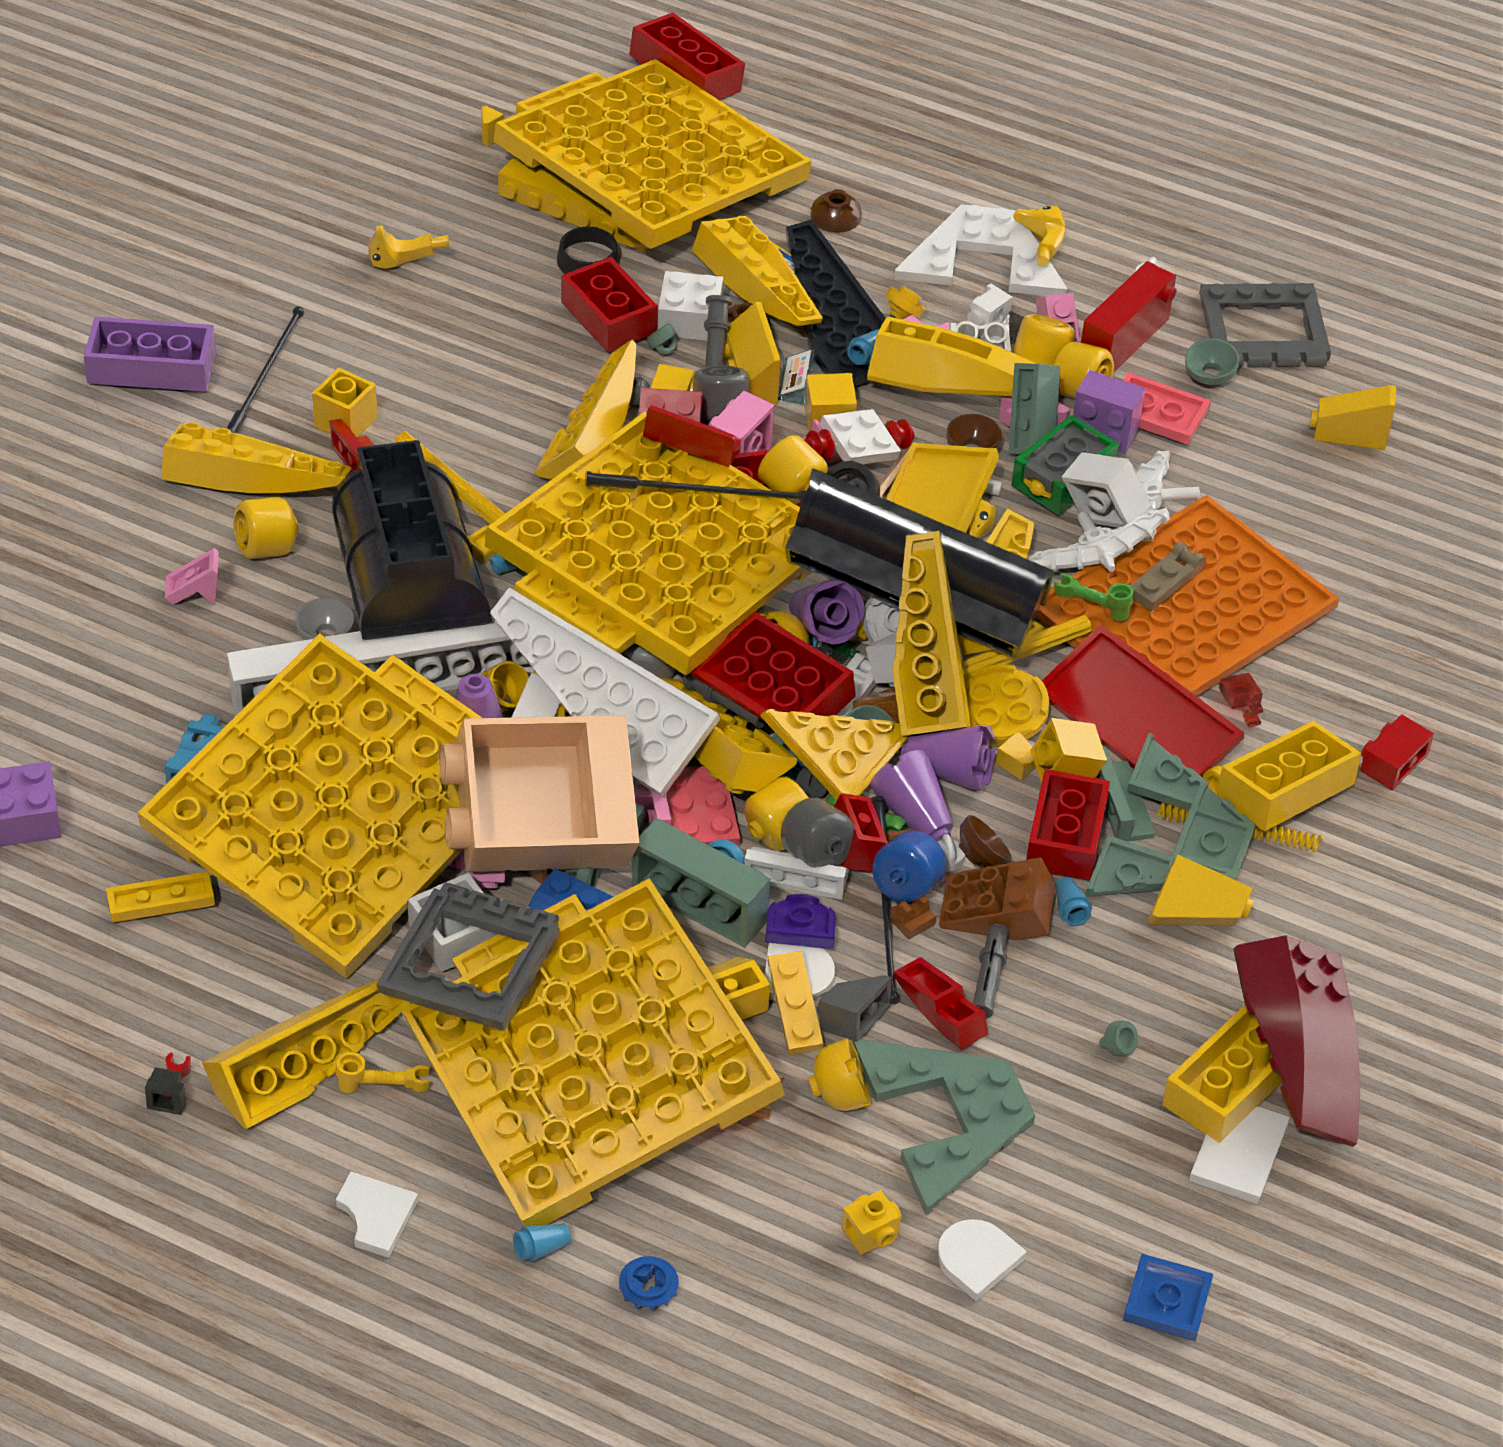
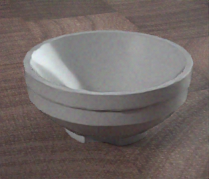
[296,598,355,640]

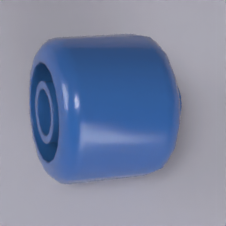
[872,831,946,903]

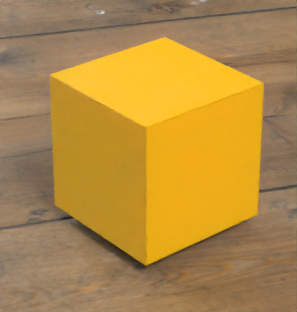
[312,367,377,437]
[805,373,857,432]
[1030,718,1107,783]

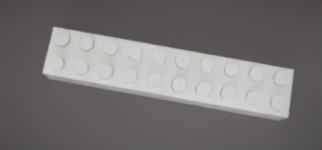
[227,618,534,716]

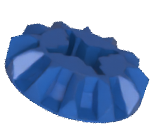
[619,1256,679,1311]

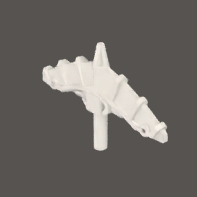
[1136,450,1200,542]
[1027,508,1170,572]

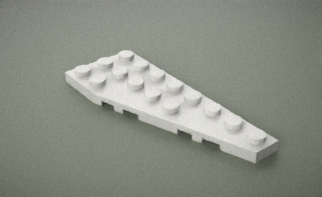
[490,588,720,797]

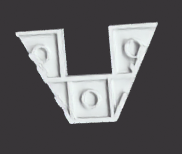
[894,204,1067,296]

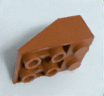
[939,857,1056,940]

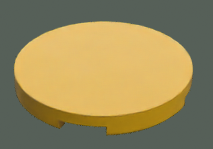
[964,664,1049,746]

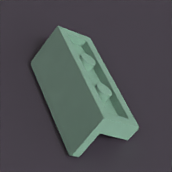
[1009,363,1060,454]
[1096,746,1155,842]

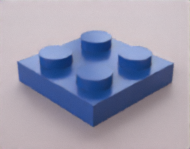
[1123,1253,1213,1342]

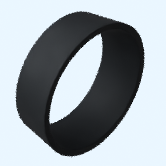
[557,226,620,274]

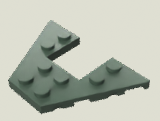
[1086,733,1256,896]
[852,1039,1035,1215]

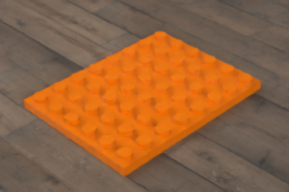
[1036,495,1340,696]

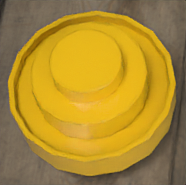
[885,285,926,320]

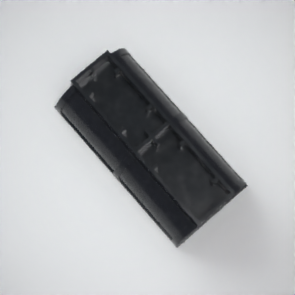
[332,440,492,639]
[785,468,1054,659]

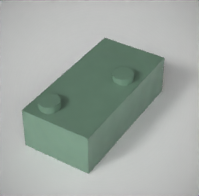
[632,818,771,948]

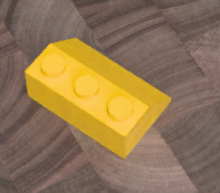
[723,302,780,405]

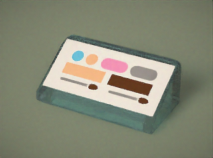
[778,349,815,404]

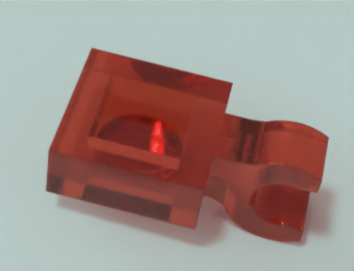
[1219,672,1263,727]

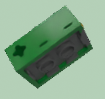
[1011,415,1119,515]

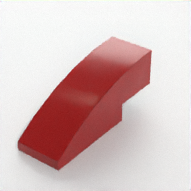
[893,957,988,1050]

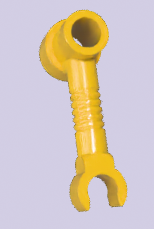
[336,1052,430,1093]

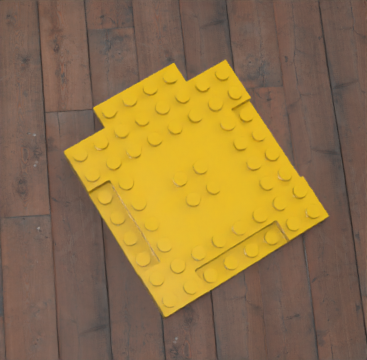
[493,59,812,249]
[484,412,812,675]
[137,634,482,979]
[401,878,785,1226]

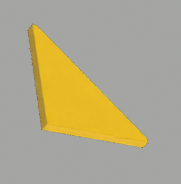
[760,709,910,800]

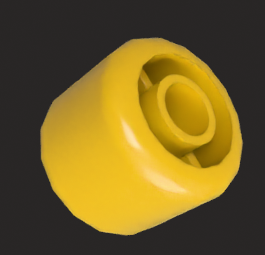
[1013,314,1075,365]
[1053,342,1114,399]
[758,435,828,504]
[233,497,298,559]
[744,777,809,852]

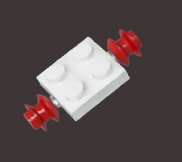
[804,409,914,464]

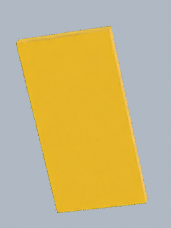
[886,443,999,533]

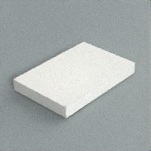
[1189,1106,1290,1205]

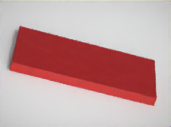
[1041,625,1244,778]

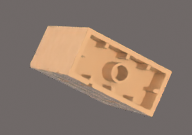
[440,715,639,872]

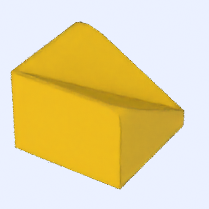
[996,732,1036,781]

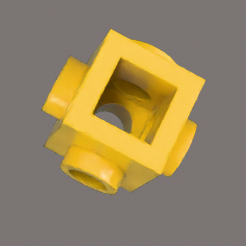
[841,1190,901,1255]

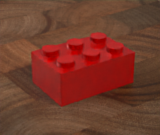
[561,256,658,353]
[1026,769,1110,881]

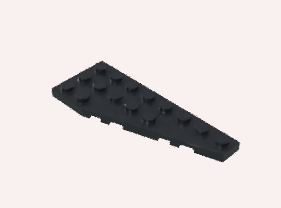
[786,220,886,386]

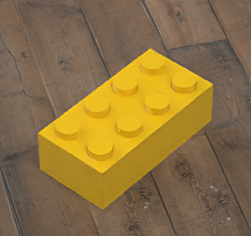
[1217,721,1361,832]
[1162,1005,1283,1143]

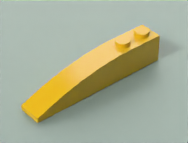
[534,340,636,479]
[892,531,971,736]

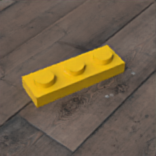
[106,871,215,923]
[767,951,824,1055]

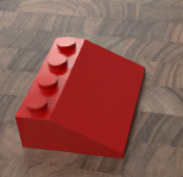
[690,611,856,721]

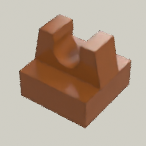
[889,896,936,940]

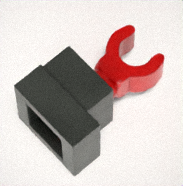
[145,1052,191,1115]

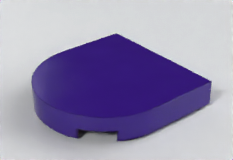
[765,894,836,949]

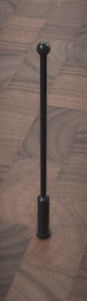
[226,306,304,433]
[585,471,806,502]
[871,796,900,1005]

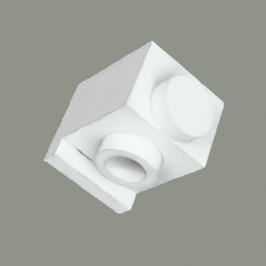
[967,283,1013,326]

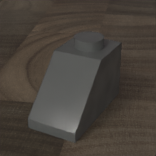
[817,975,891,1042]

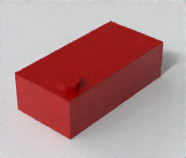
[629,12,746,100]
[1081,261,1177,372]

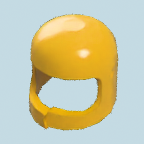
[480,661,529,712]

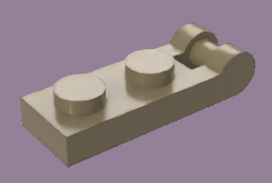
[1130,542,1206,611]

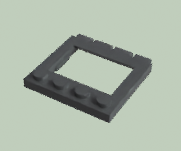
[1199,283,1331,367]
[376,882,560,1031]

